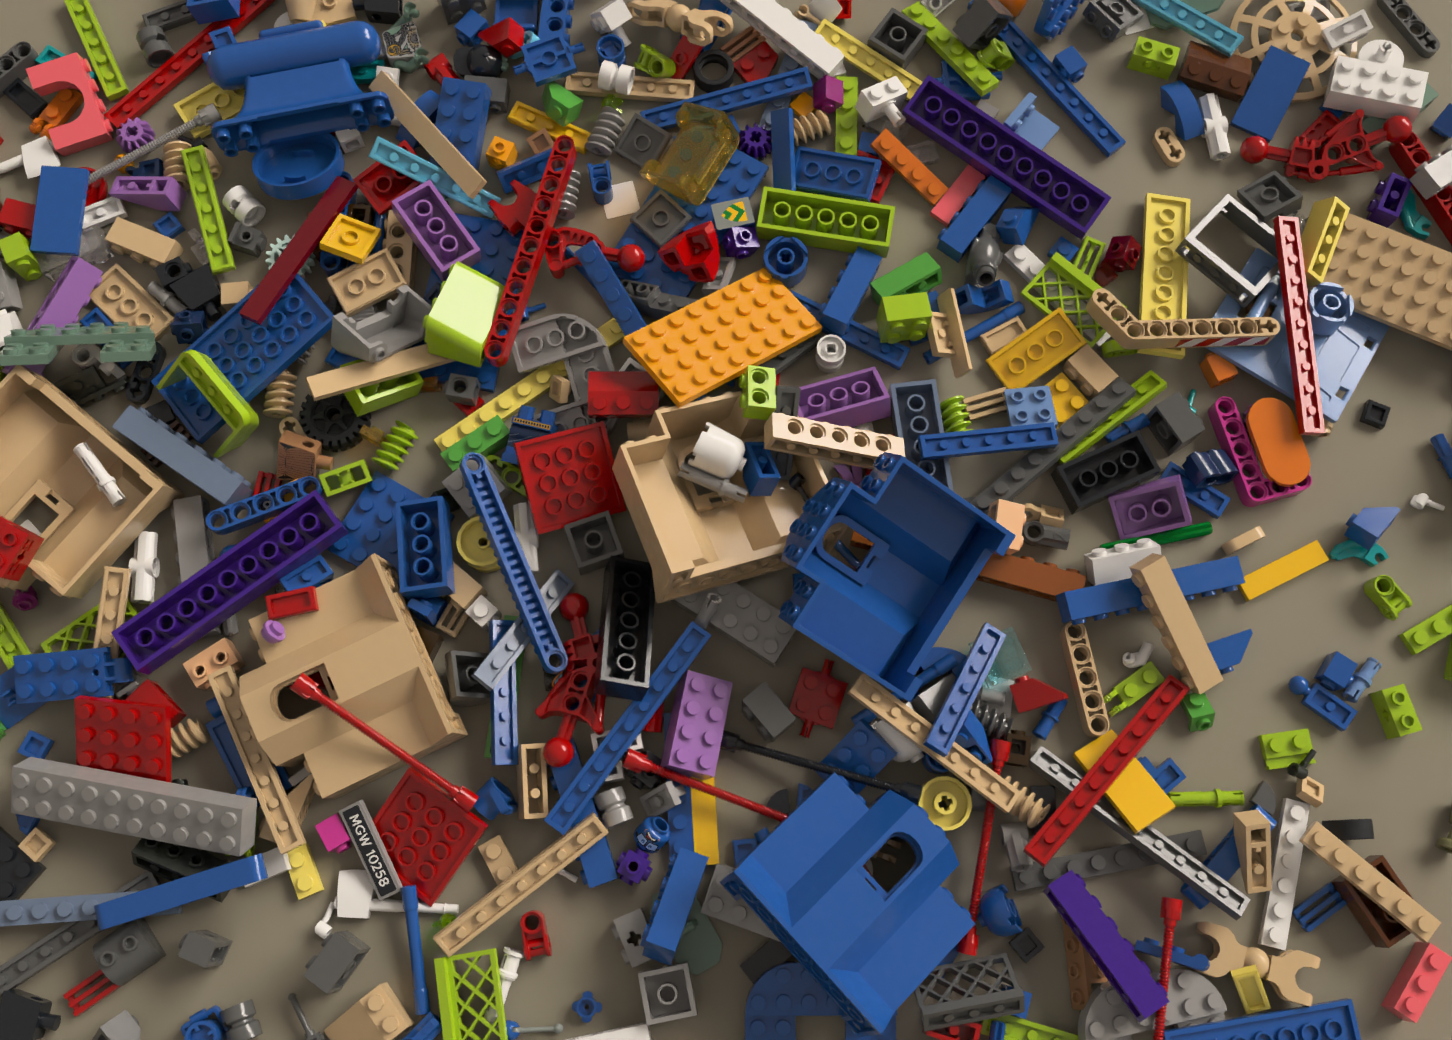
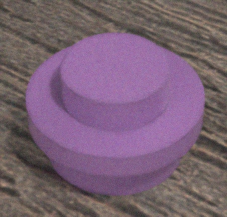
[261,620,285,644]

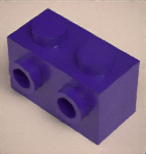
[1366,172,1412,228]

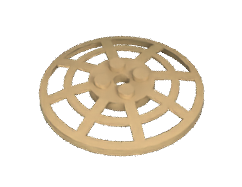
[1229,0,1357,103]

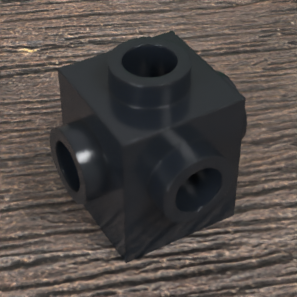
[625,750,663,790]

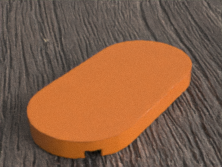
[1246,397,1311,487]

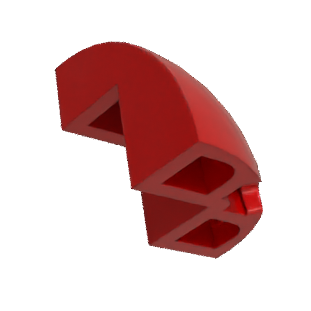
[657,221,720,282]

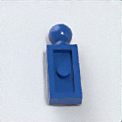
[1288,676,1358,732]

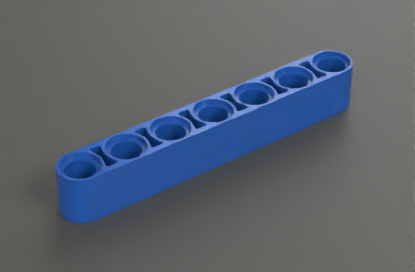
[94,853,268,931]

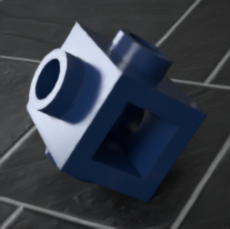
[170,310,209,344]

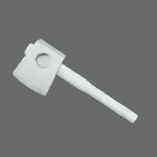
[0,136,61,179]
[334,869,459,919]

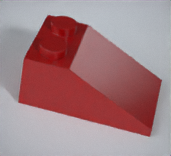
[353,140,422,215]

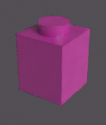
[813,75,843,114]

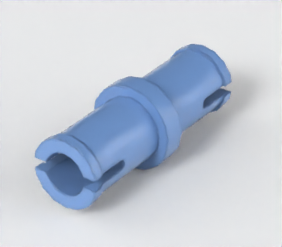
[1342,657,1382,703]

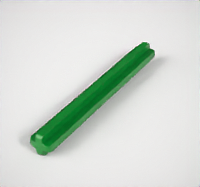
[1099,522,1213,549]

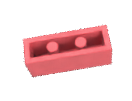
[1381,942,1452,1023]

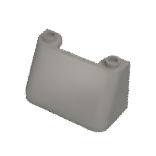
[331,285,431,363]

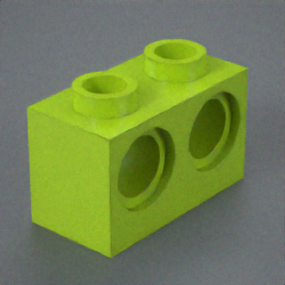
[739,365,776,420]

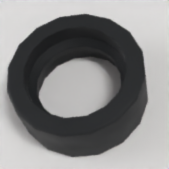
[693,49,734,93]
[1322,819,1374,840]

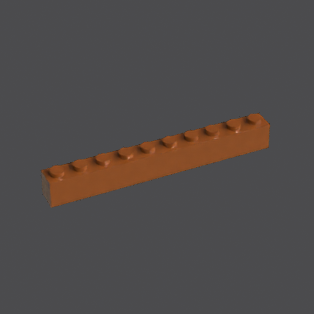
[849,530,1086,602]

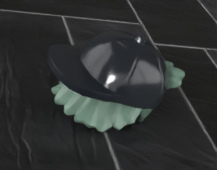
[453,44,509,79]

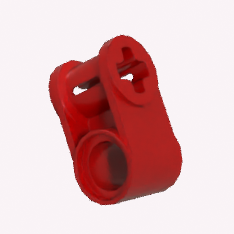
[520,910,552,961]

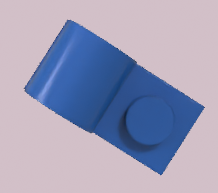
[279,554,334,591]
[407,596,448,628]

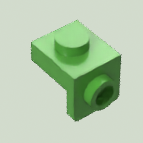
[1180,692,1215,732]

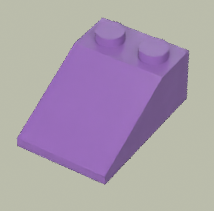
[1108,474,1192,540]

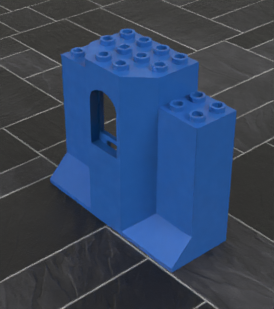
[778,452,1016,702]
[720,772,976,1037]

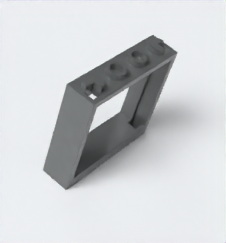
[1175,194,1279,308]

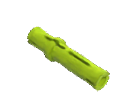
[1167,789,1245,808]

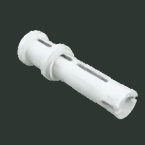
[481,947,525,1025]

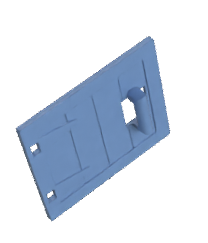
[1205,248,1390,423]

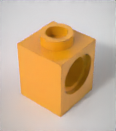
[486,136,518,170]

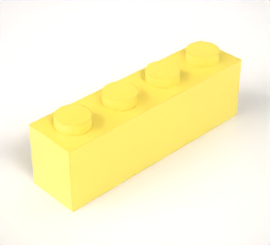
[1301,196,1350,287]

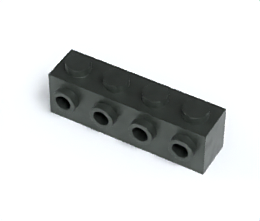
[131,838,231,903]

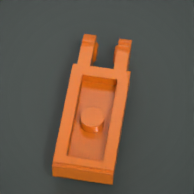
[29,89,84,140]

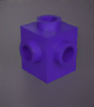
[722,227,760,259]
[616,848,653,886]

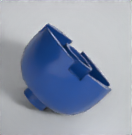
[977,884,1023,937]

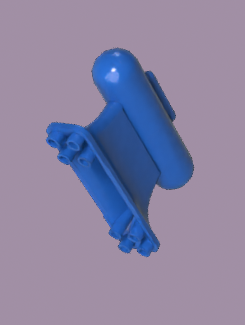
[207,20,394,157]

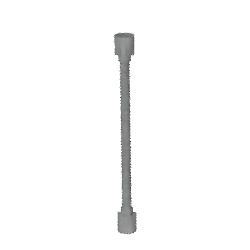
[88,103,222,185]

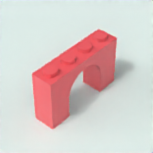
[26,52,114,157]

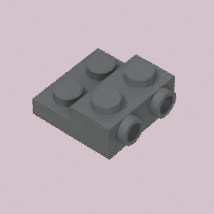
[1082,0,1144,42]
[1237,170,1303,223]

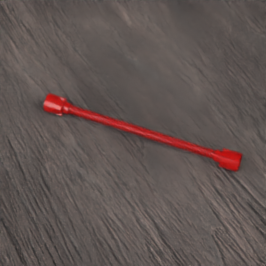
[290,672,479,813]
[957,739,1011,956]
[622,748,788,822]
[1153,897,1183,1040]

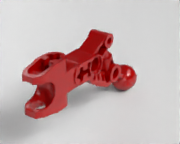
[487,179,645,279]

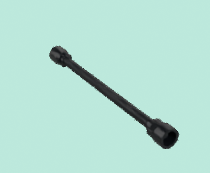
[720,730,923,805]

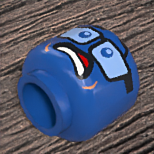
[634,816,670,853]

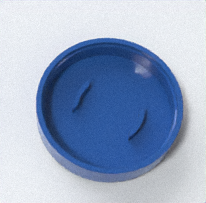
[252,133,345,200]

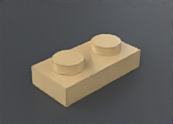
[478,834,519,886]

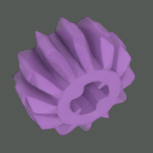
[116,117,156,153]

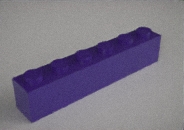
[1043,869,1170,1023]

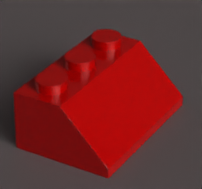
[588,371,659,418]

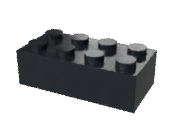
[1051,430,1161,515]

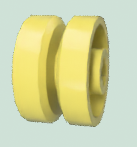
[456,516,501,573]
[916,776,972,831]

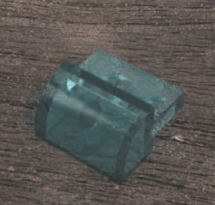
[968,626,1032,688]

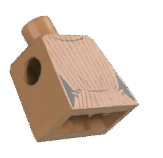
[277,430,334,480]

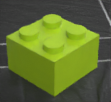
[876,292,932,344]

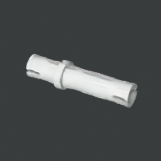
[73,442,127,507]

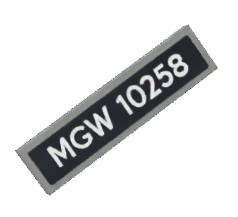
[339,799,403,901]

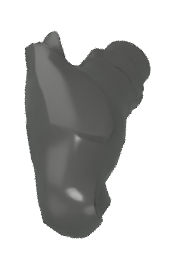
[964,223,1004,287]

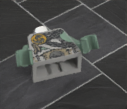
[376,2,429,74]

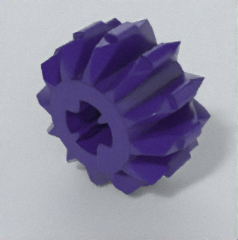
[737,122,772,160]

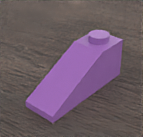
[109,176,187,211]

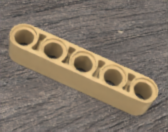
[1060,621,1110,738]

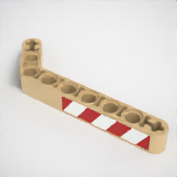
[1086,288,1280,349]

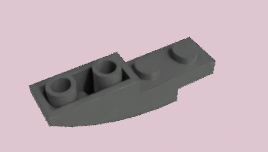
[620,279,697,320]

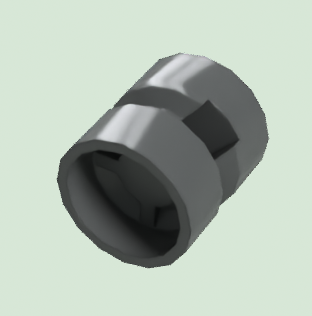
[136,25,174,68]
[219,999,263,1040]

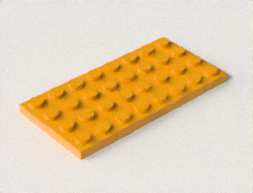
[623,268,823,408]

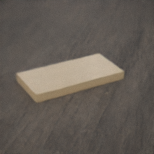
[89,263,174,342]

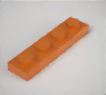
[870,128,949,206]

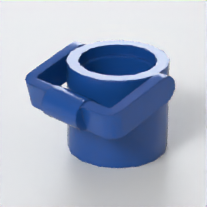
[474,777,518,821]
[181,1005,229,1040]

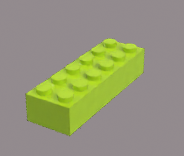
[756,186,895,258]

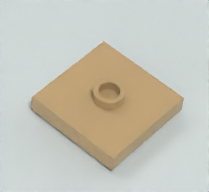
[313,0,357,26]

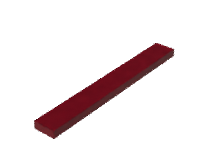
[239,176,358,325]

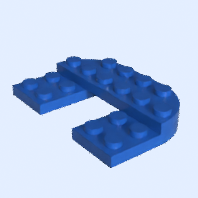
[1034,0,1085,41]
[745,961,897,1040]

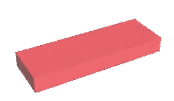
[930,164,986,227]

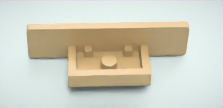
[927,288,972,378]

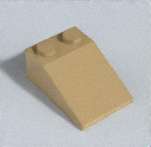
[323,982,415,1040]

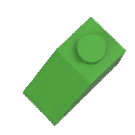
[542,81,583,127]

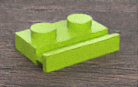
[1258,728,1316,770]

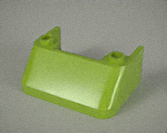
[156,349,259,458]

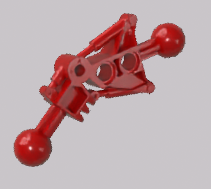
[1240,109,1412,183]
[535,593,606,767]

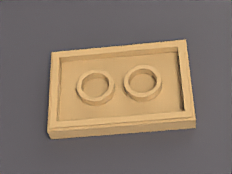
[326,247,408,318]

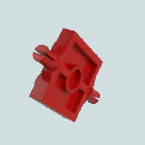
[788,659,848,739]

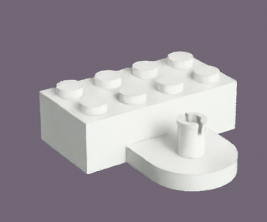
[1323,40,1429,124]

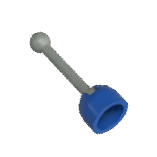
[506,1020,563,1040]

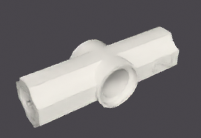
[1197,93,1231,161]
[513,502,539,574]
[129,531,160,604]

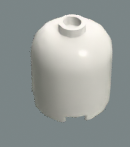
[687,422,747,479]
[870,701,924,763]

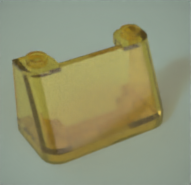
[639,101,739,206]

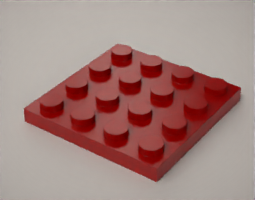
[513,421,626,535]
[74,695,172,783]
[354,767,489,907]

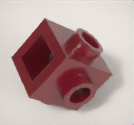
[1104,235,1142,272]

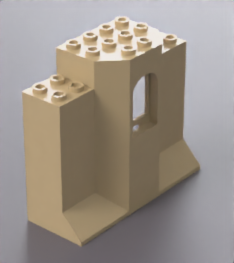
[0,365,185,599]
[612,391,848,604]
[239,553,468,799]

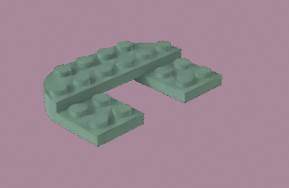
[0,322,156,366]

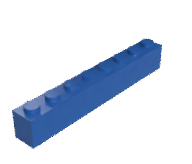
[1056,556,1245,626]

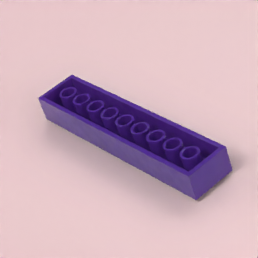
[902,75,1111,240]
[111,490,349,675]

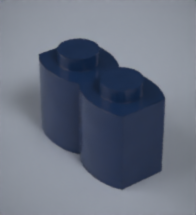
[1182,449,1239,488]

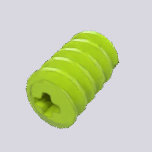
[940,395,974,433]
[371,420,419,471]

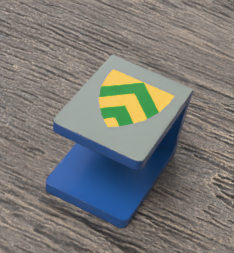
[711,197,755,232]

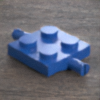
[513,32,585,87]
[934,57,1003,101]

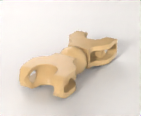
[626,0,733,46]
[1188,921,1321,1006]

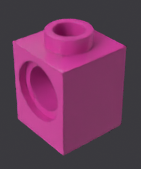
[315,813,352,854]

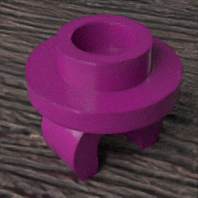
[12,585,38,611]

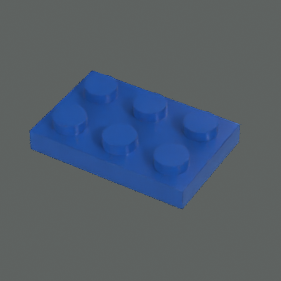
[815,718,897,794]

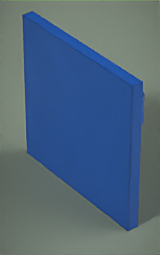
[0,666,48,729]

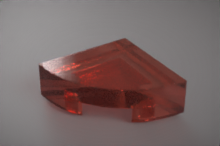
[1094,260,1118,288]

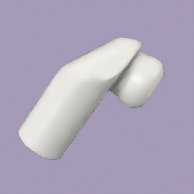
[1122,642,1154,668]

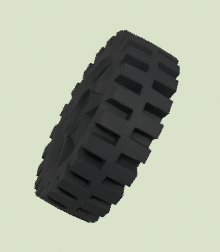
[299,393,371,452]

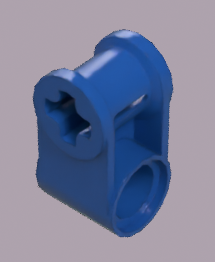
[587,160,613,205]

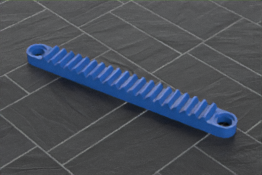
[459,452,568,674]

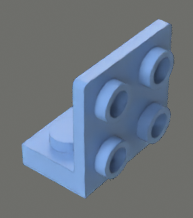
[1003,92,1059,150]
[1004,386,1058,428]

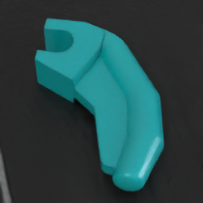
[1400,189,1432,240]
[1328,539,1389,567]

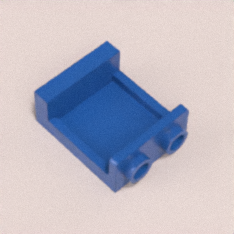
[492,0,539,35]

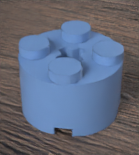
[1308,282,1354,335]

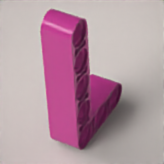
[1208,396,1312,507]

